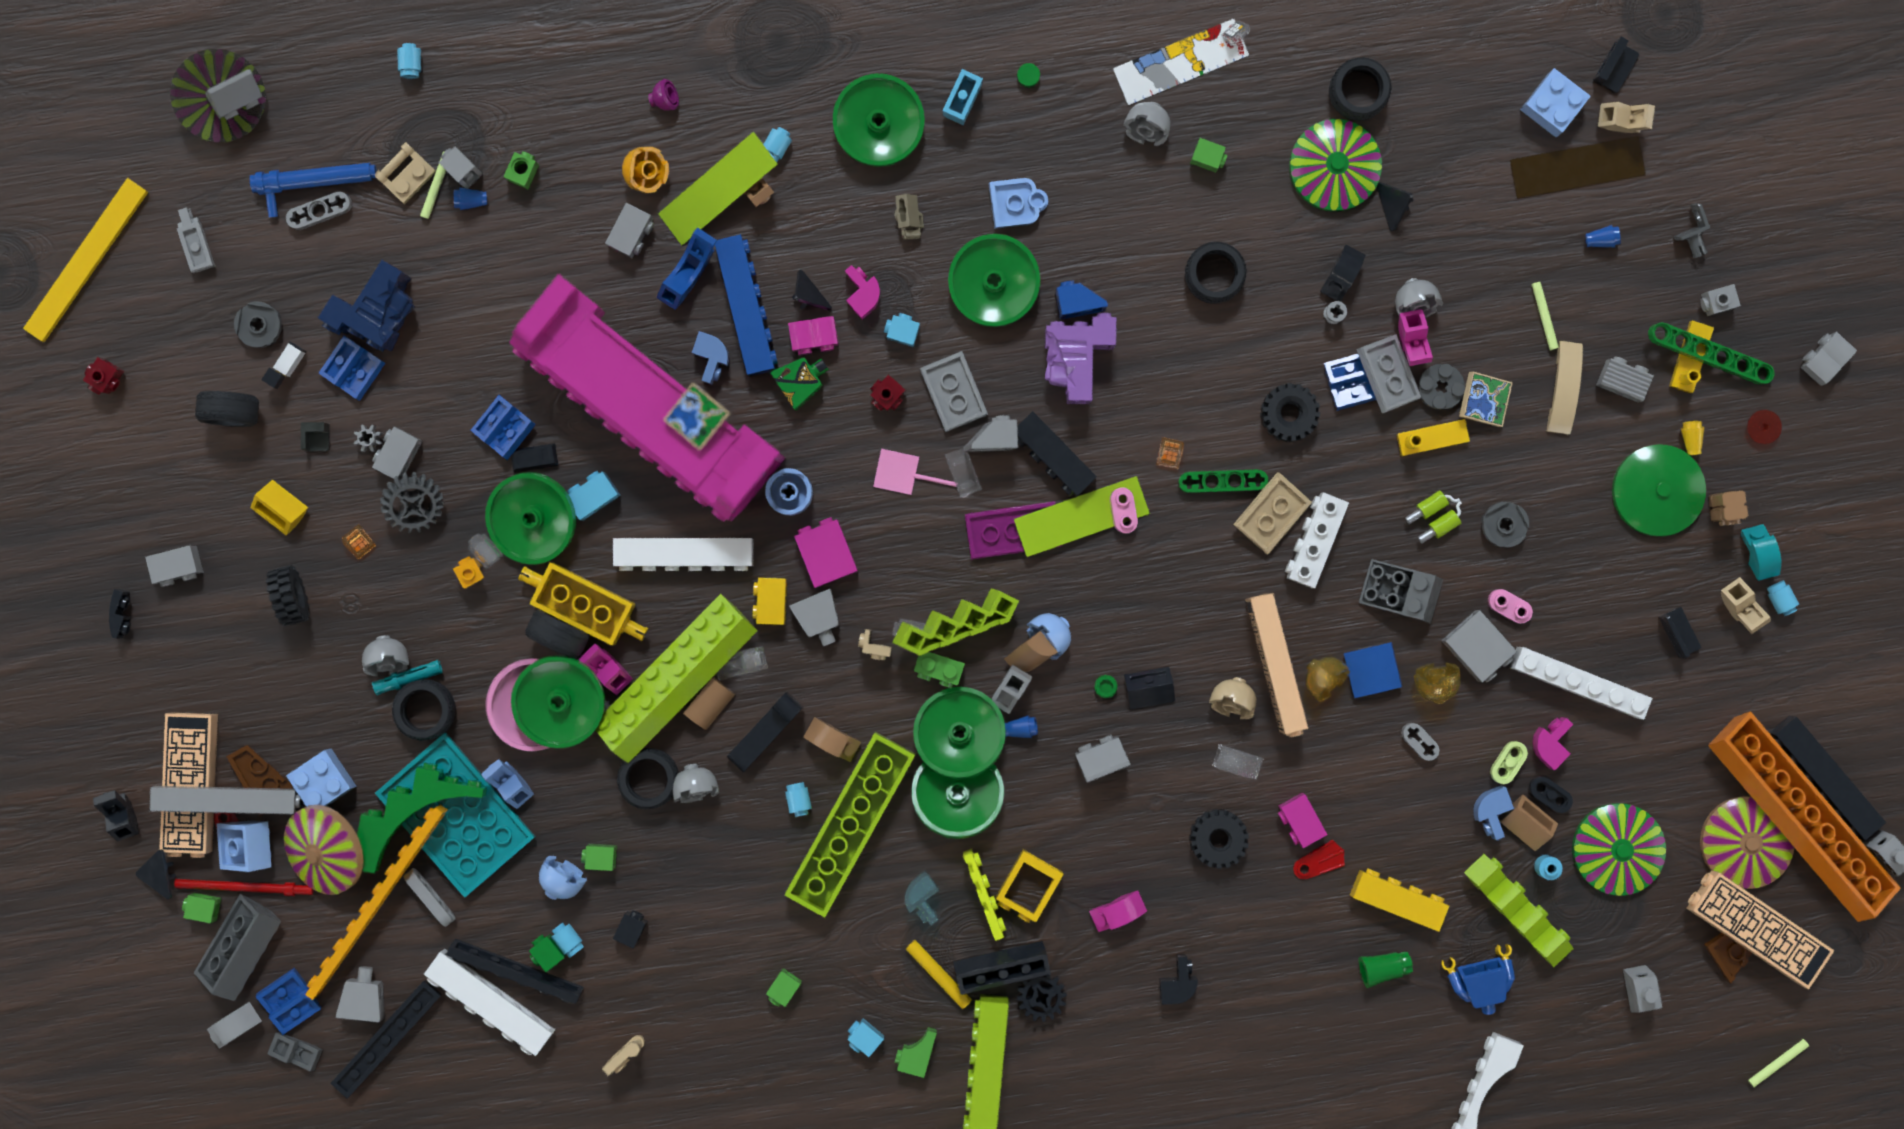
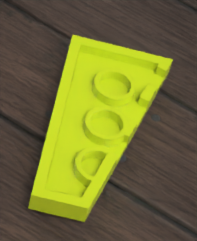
[963,849,1006,941]

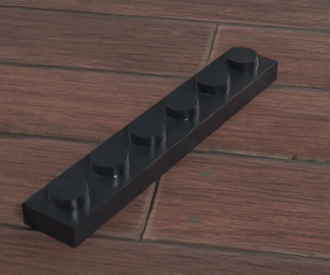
[446,939,584,1004]
[330,980,442,1099]

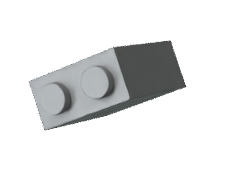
[1441,610,1517,682]

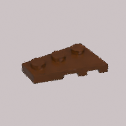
[226,745,298,816]
[1704,933,1752,984]

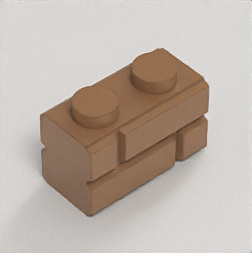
[1708,491,1748,526]

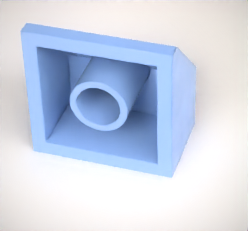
[217,820,271,872]

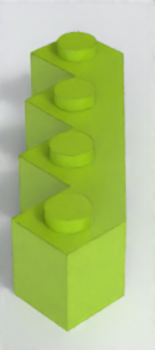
[892,588,1019,655]
[1464,854,1574,967]

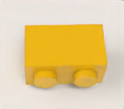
[752,578,787,625]

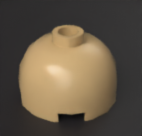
[1209,677,1256,719]

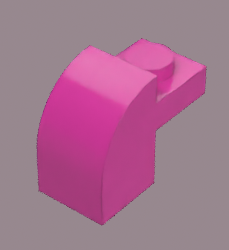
[845,265,880,320]
[1399,309,1433,366]
[579,644,633,695]
[1532,717,1573,770]
[1089,890,1147,932]

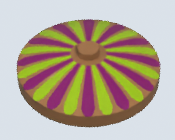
[1700,796,1794,889]
[284,805,363,895]

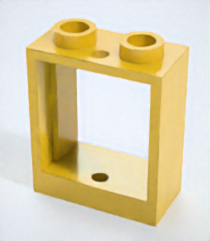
[996,849,1064,923]

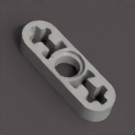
[286,192,352,230]
[404,868,456,927]

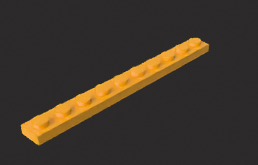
[305,805,448,1000]

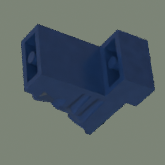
[318,260,415,352]

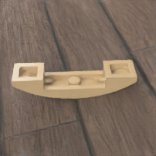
[1546,341,1583,435]

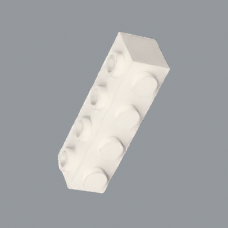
[1285,492,1349,588]

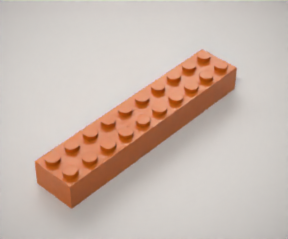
[1708,711,1901,922]

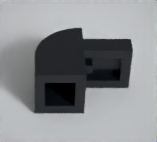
[1320,245,1366,302]
[93,790,139,842]
[1159,954,1198,1005]

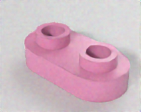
[1110,488,1138,533]
[1488,589,1533,623]

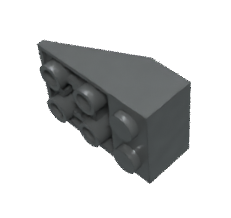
[1359,559,1443,624]

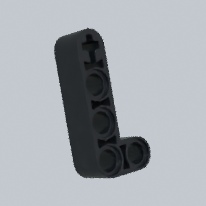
[727,692,804,772]

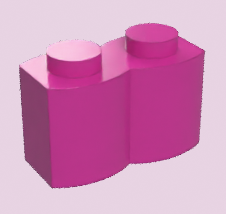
[788,316,839,355]

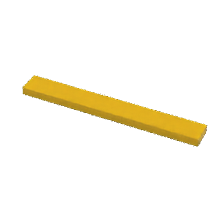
[23,178,148,342]

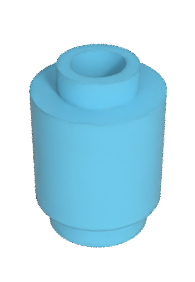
[397,43,421,79]
[763,127,792,162]
[1767,580,1799,616]
[785,782,812,817]
[1534,855,1562,880]
[551,923,584,958]

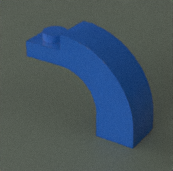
[656,228,717,310]

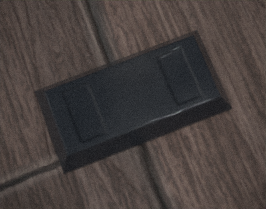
[511,443,559,473]

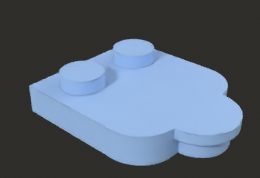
[989,178,1048,229]

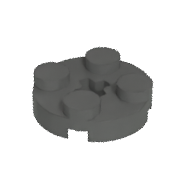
[234,301,282,348]
[1418,364,1465,410]
[1481,502,1529,547]

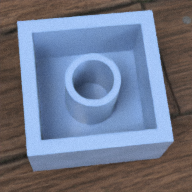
[1520,68,1591,137]
[286,749,357,807]

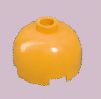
[622,146,669,193]

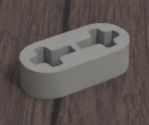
[1401,723,1440,761]

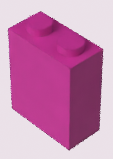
[794,517,858,588]

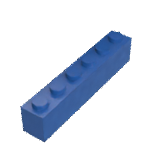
[715,234,778,377]

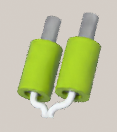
[1405,490,1462,543]

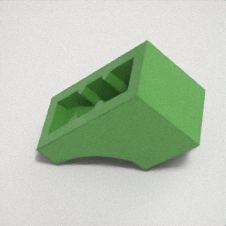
[894,1027,937,1078]

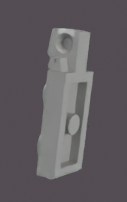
[177,207,215,273]

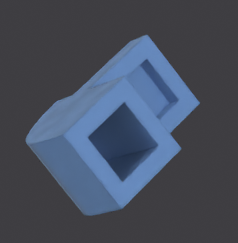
[692,331,730,385]
[481,759,534,809]
[1473,786,1514,840]

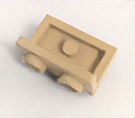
[859,629,892,660]

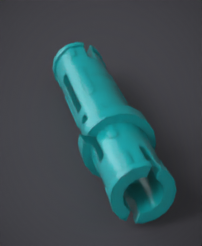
[372,660,443,696]

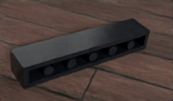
[1769,716,1886,841]

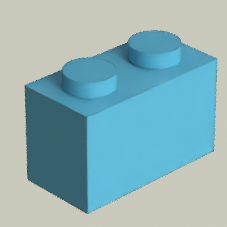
[943,69,983,125]
[567,471,621,521]

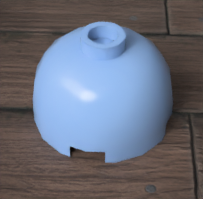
[1026,613,1071,660]
[539,856,587,900]

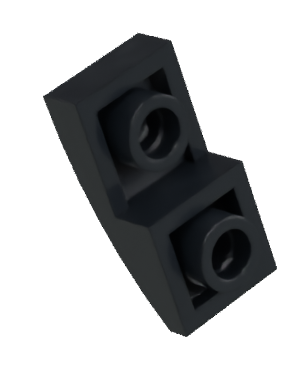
[109,589,131,639]

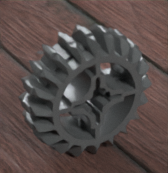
[380,472,444,533]

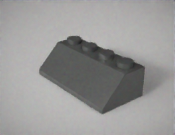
[194,894,281,1001]

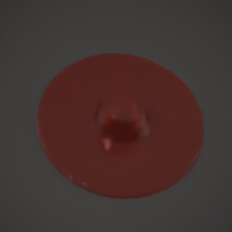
[1747,410,1782,444]

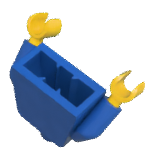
[1441,944,1515,1015]

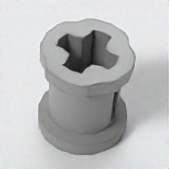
[1323,301,1347,324]

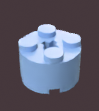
[765,468,813,515]

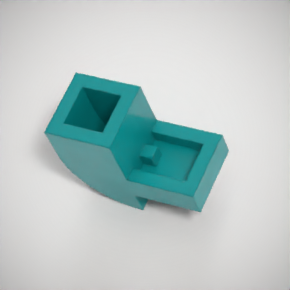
[1741,524,1781,581]

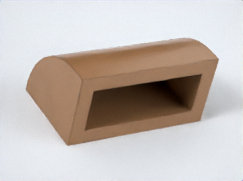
[1004,631,1058,672]
[683,677,736,730]
[1500,795,1558,851]

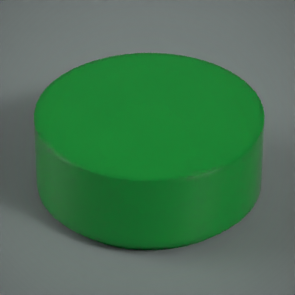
[1017,63,1040,87]
[1094,675,1118,698]

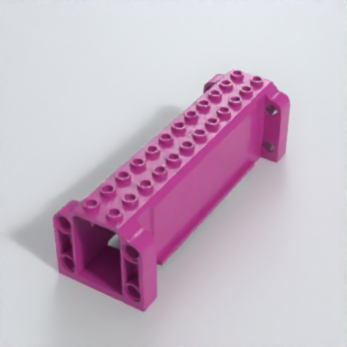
[509,275,785,521]

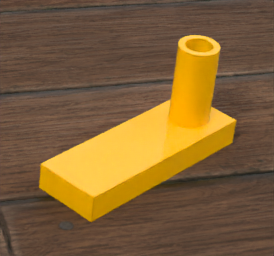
[1669,321,1714,394]
[1396,419,1470,456]

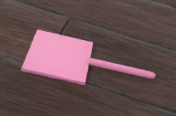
[873,449,958,495]

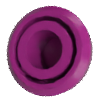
[648,79,679,111]

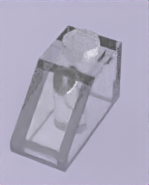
[717,646,768,680]
[1212,744,1263,780]

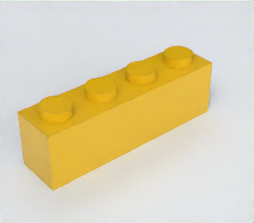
[1350,868,1449,932]

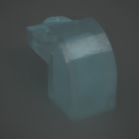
[905,870,939,926]

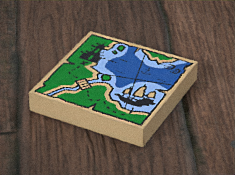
[1459,372,1512,427]
[663,383,730,450]

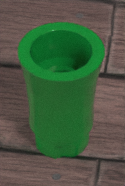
[1358,951,1413,989]

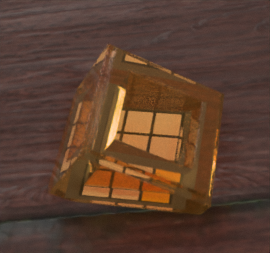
[1156,438,1184,469]
[342,524,376,560]

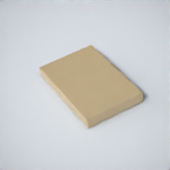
[1233,472,1312,555]

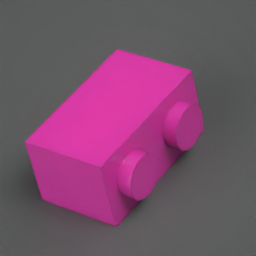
[1278,793,1327,848]

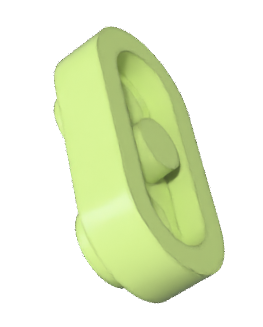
[1490,741,1528,784]

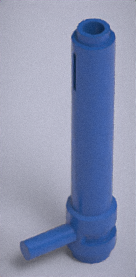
[250,163,377,217]

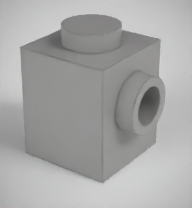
[1700,284,1741,316]

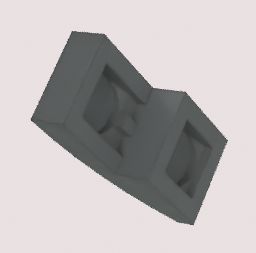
[268,1032,323,1072]

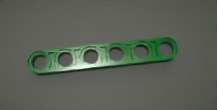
[1648,323,1775,384]

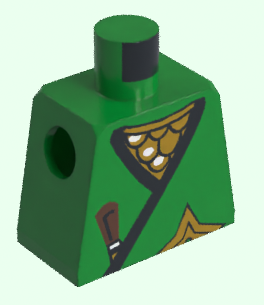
[770,358,829,411]

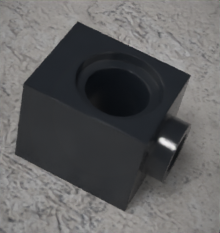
[613,910,648,949]

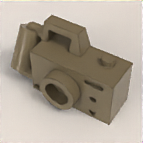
[895,194,924,239]

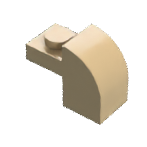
[1598,102,1655,133]
[1721,577,1771,634]

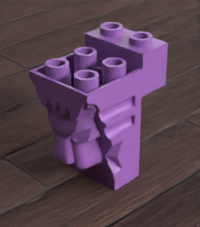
[1045,313,1116,404]

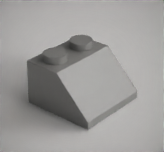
[205,69,262,120]
[964,416,1018,452]
[1075,734,1130,782]

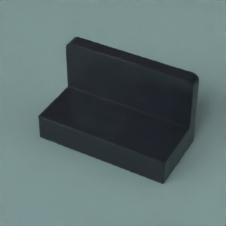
[1593,36,1639,93]
[1658,607,1702,658]
[1124,667,1175,709]

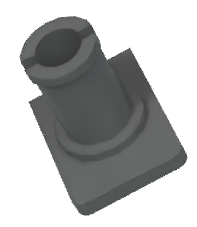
[1674,203,1710,258]

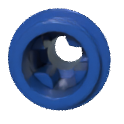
[454,187,487,210]
[1585,225,1621,248]
[1005,715,1038,738]

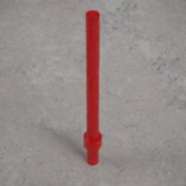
[174,879,314,896]

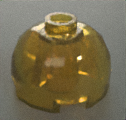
[1305,656,1350,702]
[1414,663,1461,704]

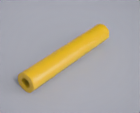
[906,940,972,1009]

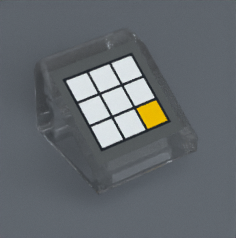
[1221,20,1251,47]

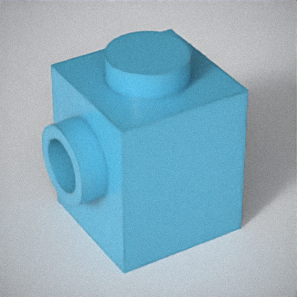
[884,313,920,347]
[848,1018,884,1057]

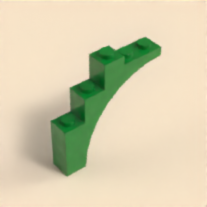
[357,763,487,873]

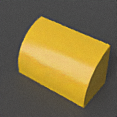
[250,480,309,536]

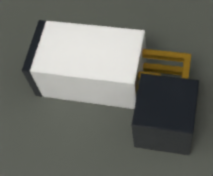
[261,342,306,389]

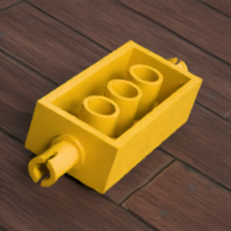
[518,563,648,645]

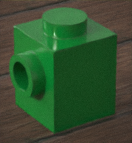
[529,933,567,972]

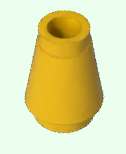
[1681,421,1704,455]

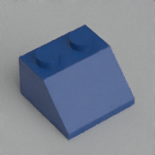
[1055,281,1108,320]

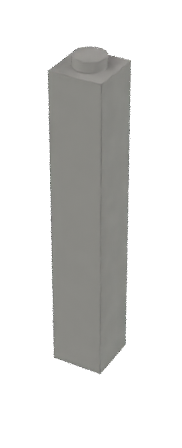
[150,786,301,814]

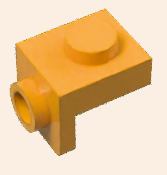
[453,556,484,588]

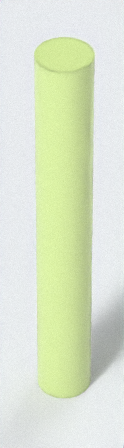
[420,151,446,219]
[1532,282,1559,350]
[1748,1039,1809,1087]

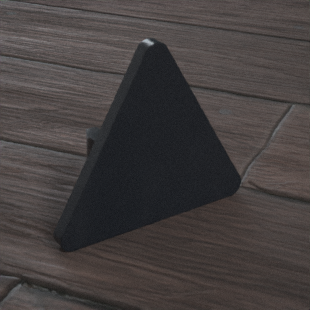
[1377,182,1414,231]
[792,269,832,311]
[136,849,176,899]

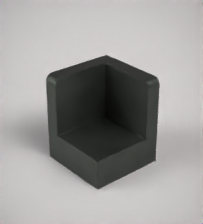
[301,422,329,451]

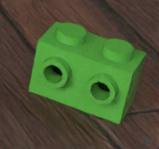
[914,651,965,688]

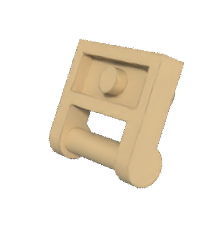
[375,142,436,204]
[602,1035,645,1076]

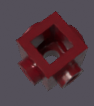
[83,357,124,395]
[870,374,906,412]

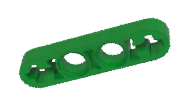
[1178,469,1268,493]

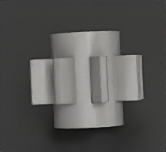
[354,424,383,452]

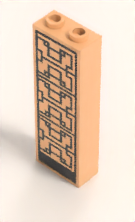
[1245,593,1308,737]
[160,713,218,858]
[1686,870,1834,989]

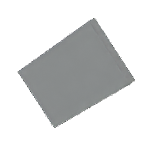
[1357,334,1421,413]
[920,351,988,432]

